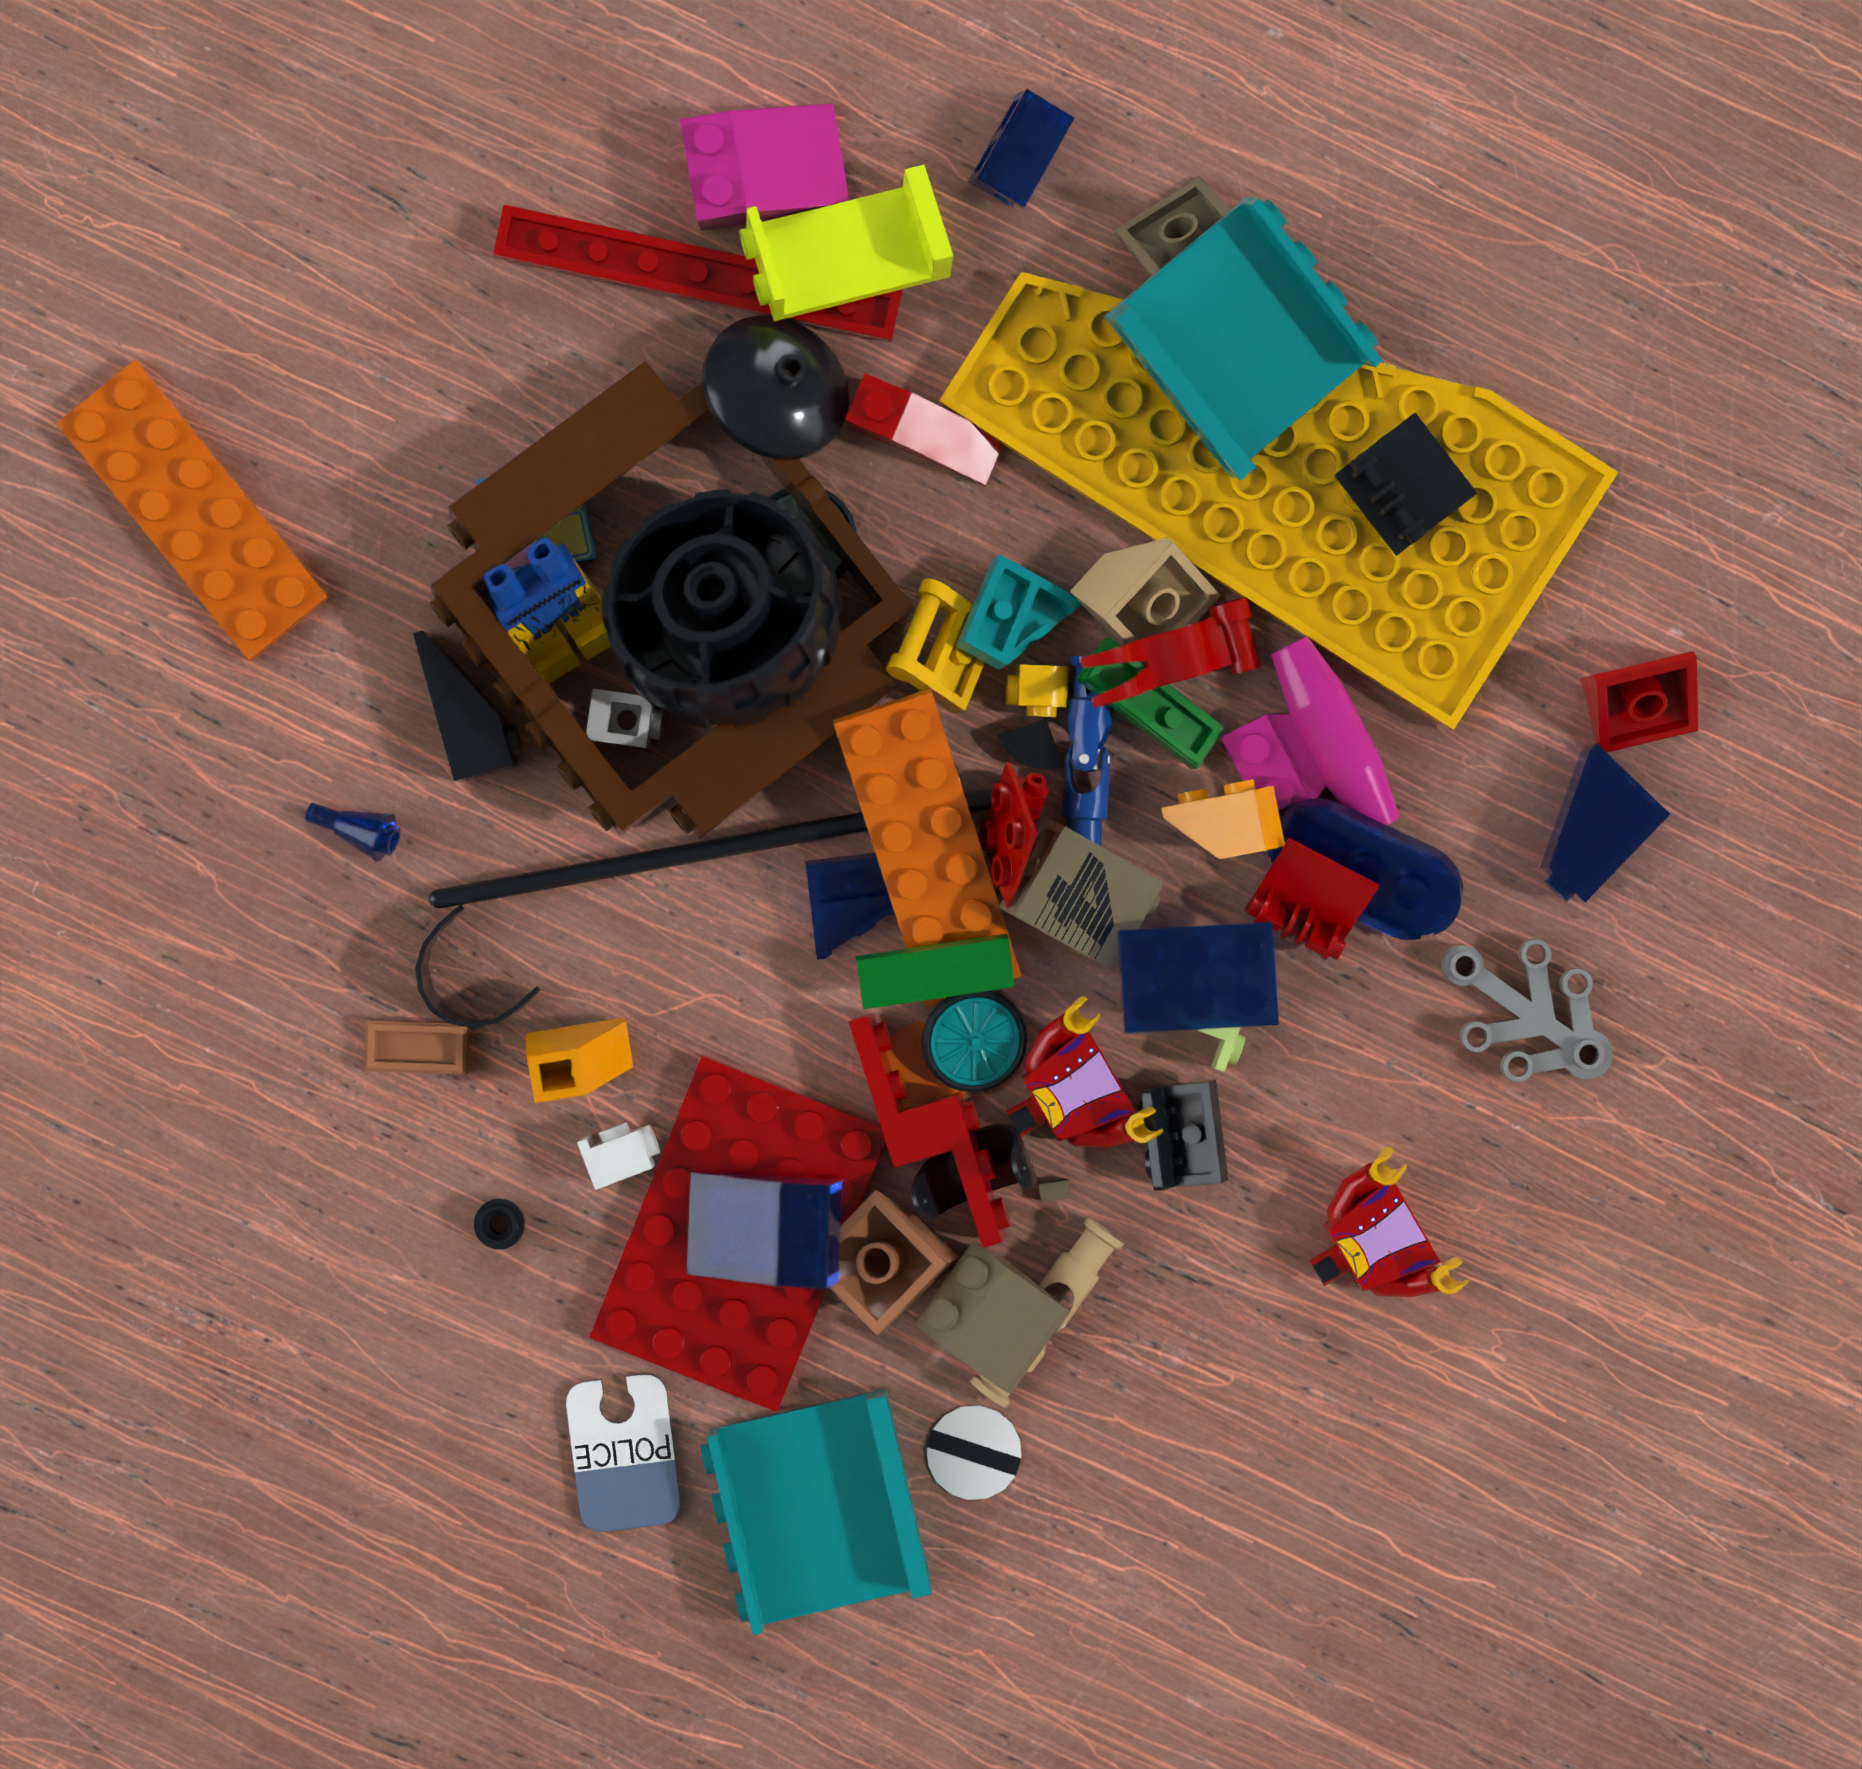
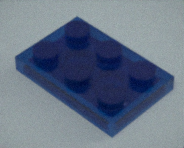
[1117,922,1279,1034]

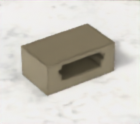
[1038,1179,1071,1202]

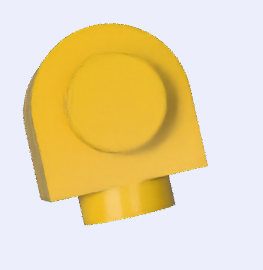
[1006,664,1069,717]

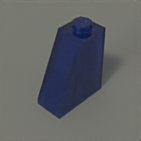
[1540,743,1670,903]

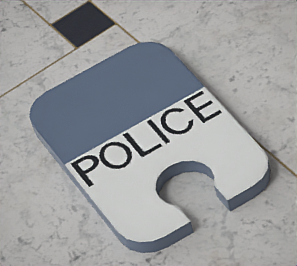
[566,1373,681,1532]

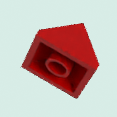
[1581,651,1699,754]

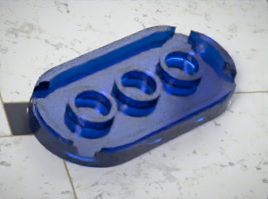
[1267,799,1463,940]

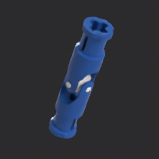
[1062,656,1113,846]

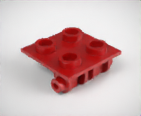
[979,762,1049,907]
[1244,838,1379,960]

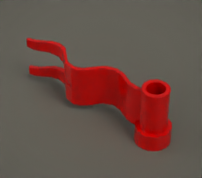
[1080,597,1261,708]

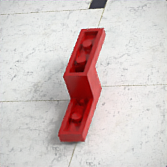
[849,1012,1011,1248]

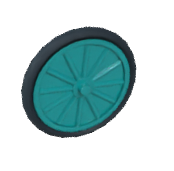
[922,990,1027,1092]

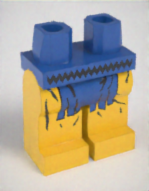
[484,537,610,684]

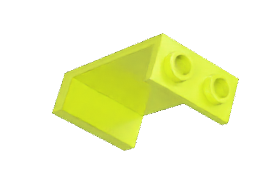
[739,165,953,321]

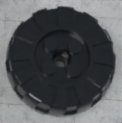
[601,489,843,729]

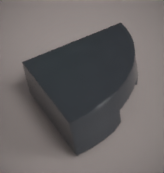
[998,719,1063,769]

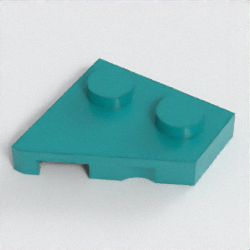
[956,554,1081,670]

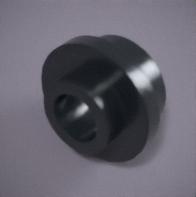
[474,1198,525,1250]

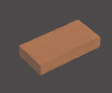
[364,1020,469,1075]

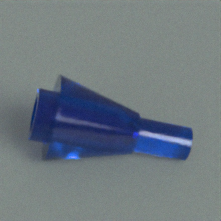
[305,802,401,862]

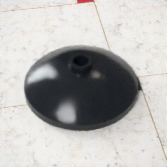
[702,315,849,460]

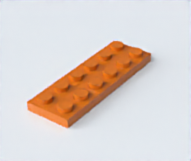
[56,360,330,661]
[832,689,1022,1008]

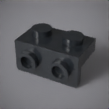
[1138,1080,1229,1191]

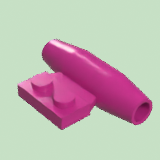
[1221,636,1400,832]

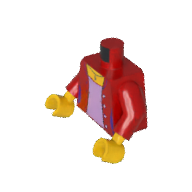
[1006,996,1163,1148]
[1309,1147,1469,1297]

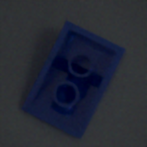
[687,1172,842,1289]

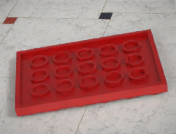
[589,1055,885,1412]

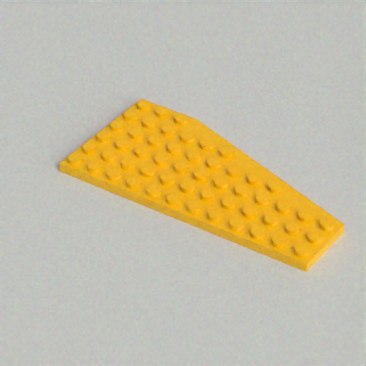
[939,272,1618,730]

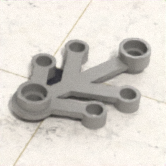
[1441,939,1613,1082]

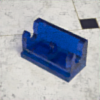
[967,89,1074,208]

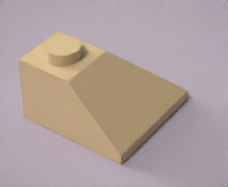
[1070,538,1221,665]

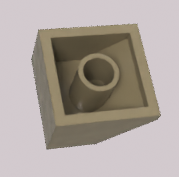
[914,1241,1070,1394]

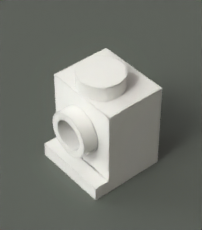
[586,689,664,749]
[577,1122,660,1190]

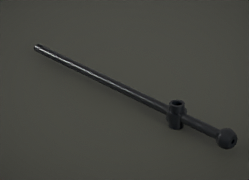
[428,776,1018,909]

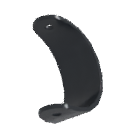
[415,905,541,1028]
[911,1124,1038,1222]

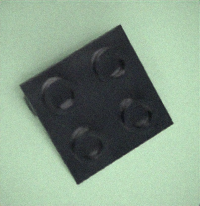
[1334,412,1477,556]

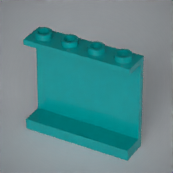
[1104,197,1383,480]
[701,1388,932,1635]

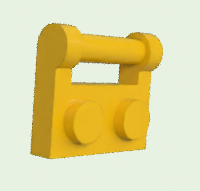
[886,578,985,713]

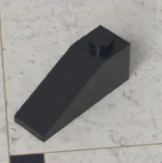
[413,630,523,782]

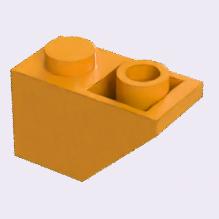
[1161,779,1285,859]
[525,1017,634,1103]

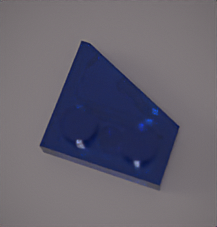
[805,853,895,960]

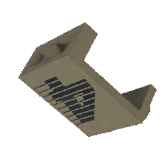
[999,818,1164,972]

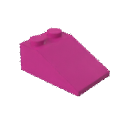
[680,104,850,231]

